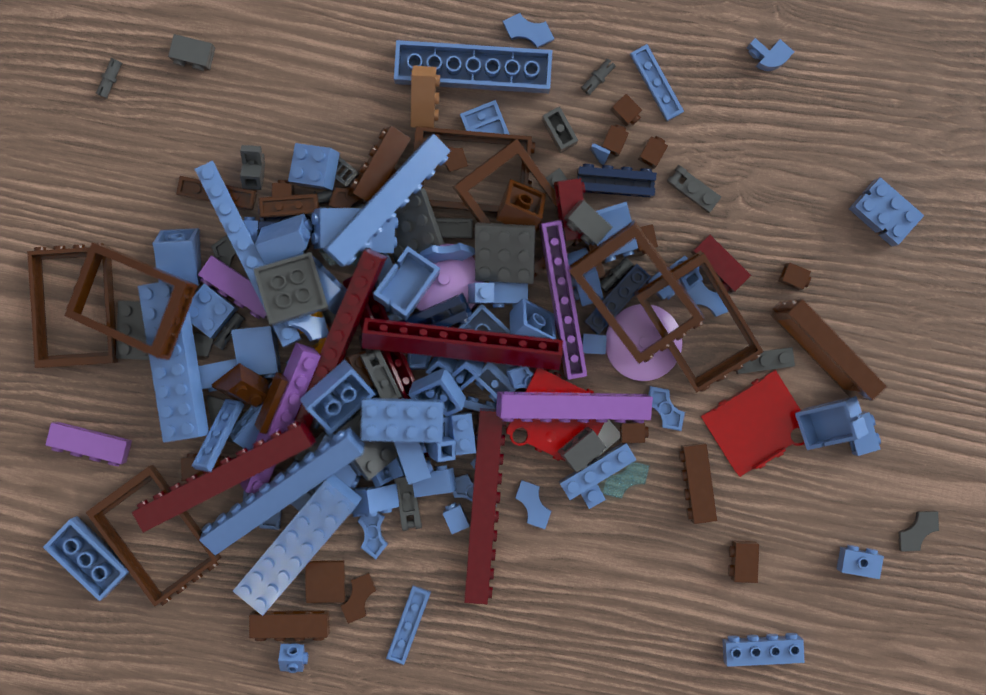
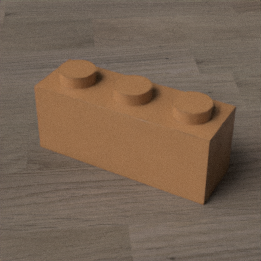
[411,65,440,128]

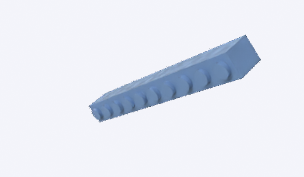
[195,161,302,348]
[199,427,365,555]

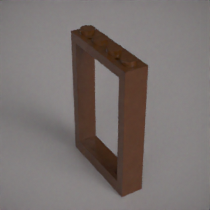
[414,127,535,213]
[452,139,582,278]
[569,220,705,364]
[64,242,198,360]
[27,243,118,368]
[634,251,764,393]
[771,299,887,401]
[85,465,221,607]

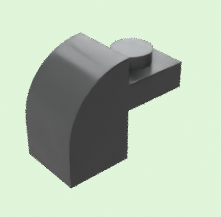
[240,145,265,190]

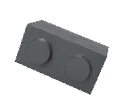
[168,34,215,71]
[542,106,578,153]
[564,200,612,245]
[558,427,606,473]

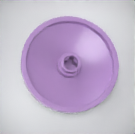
[416,243,484,311]
[605,304,682,381]

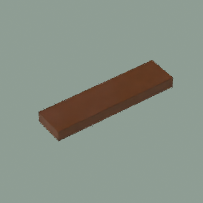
[176,176,257,210]

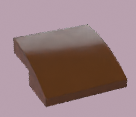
[305,560,346,603]

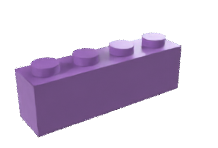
[198,255,267,319]
[46,422,132,466]

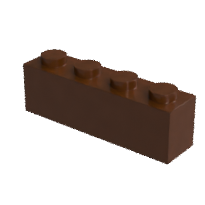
[349,126,411,204]
[679,443,717,524]
[249,610,330,641]

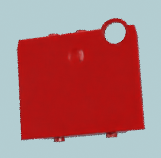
[506,368,604,461]
[700,370,805,477]

